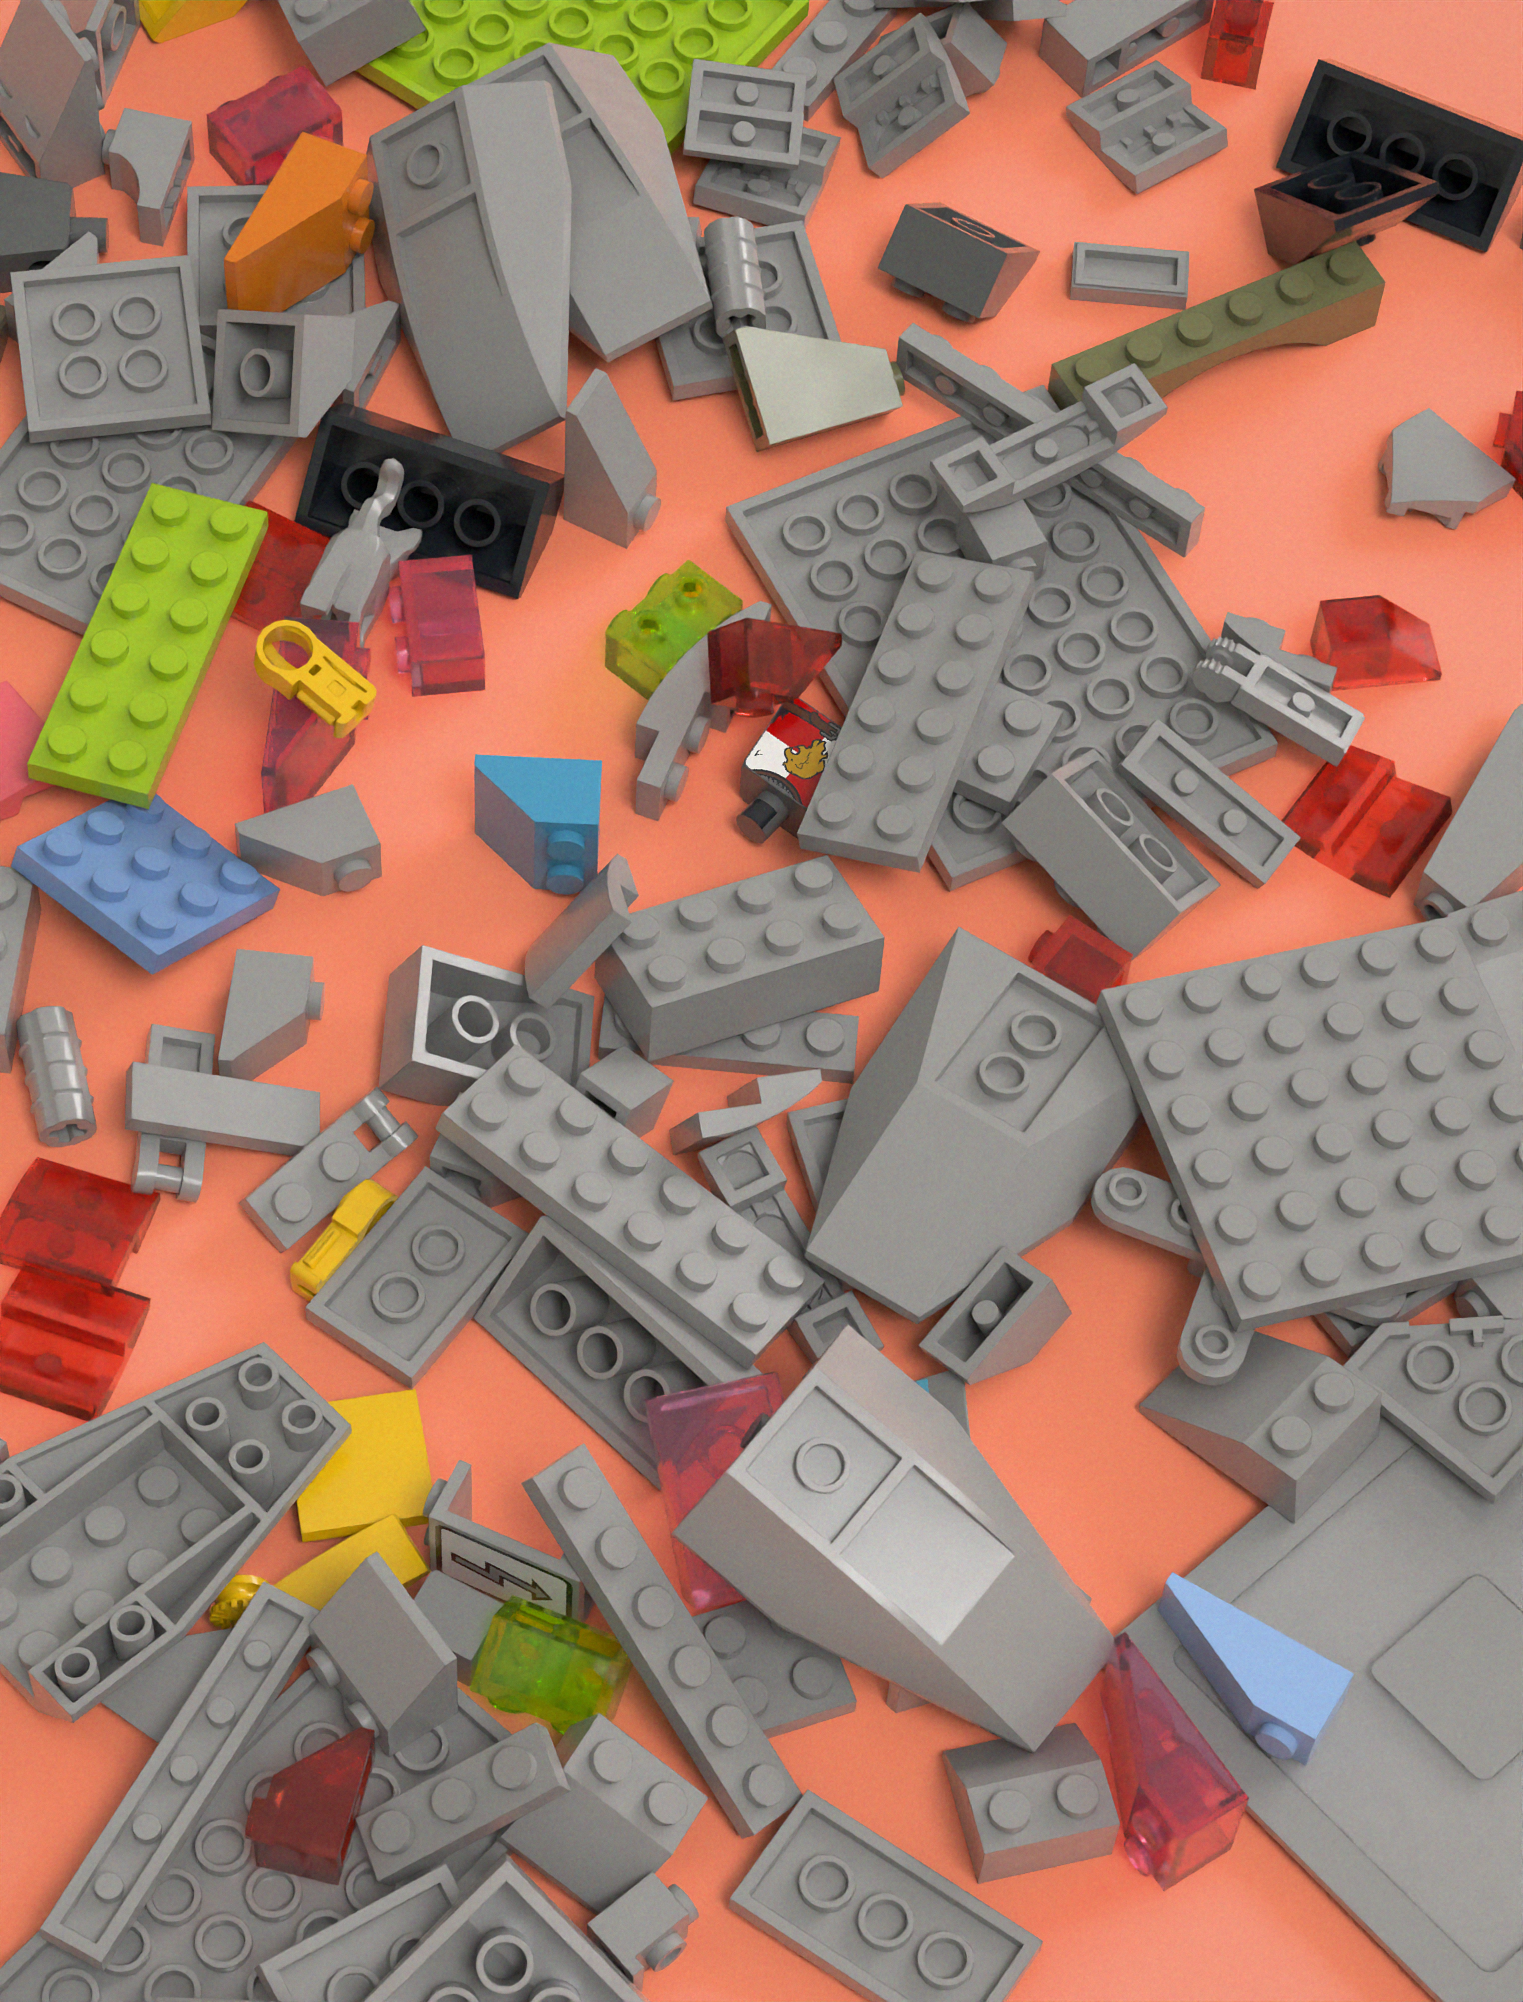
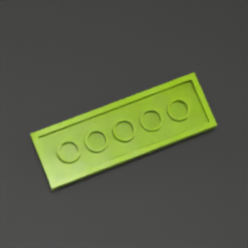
[27,483,268,809]

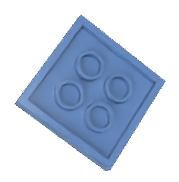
[11,794,280,975]

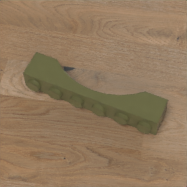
[1047,241,1386,411]

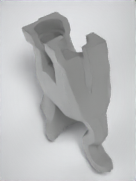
[300,458,423,672]

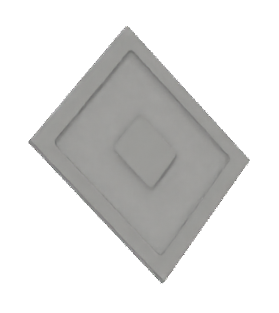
[1103,1414,1523,2002]

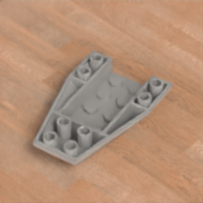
[468,43,713,363]
[366,80,572,453]
[671,1324,1120,1753]
[0,1342,352,1723]

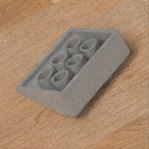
[362,1852,651,2002]

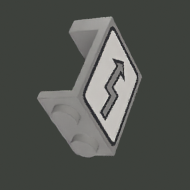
[423,1460,595,1638]

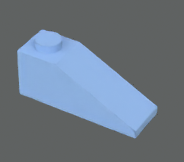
[1158,1572,1354,1766]

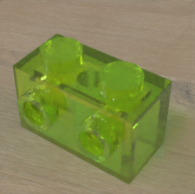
[605,559,743,701]
[470,1595,633,1735]

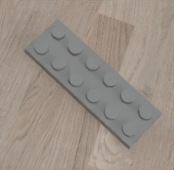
[797,550,1035,873]
[435,1044,826,1370]

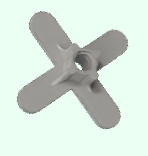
[1091,1167,1406,1386]

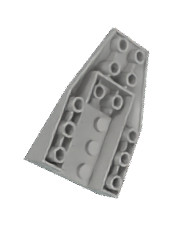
[804,926,1146,1324]

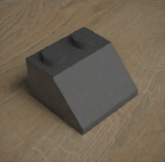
[878,202,1040,323]

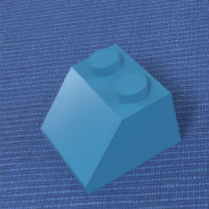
[474,754,602,895]

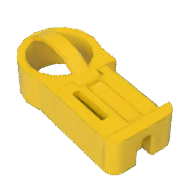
[253,620,377,739]
[290,1179,398,1302]

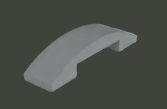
[929,363,1168,513]
[697,1126,884,1364]

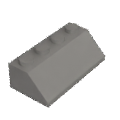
[473,1215,767,1490]

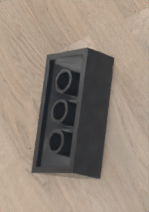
[1276,58,1523,252]
[293,403,564,599]

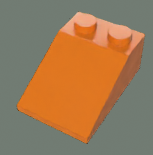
[224,131,375,313]

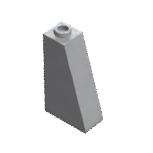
[1414,703,1523,921]

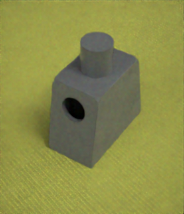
[0,172,109,293]

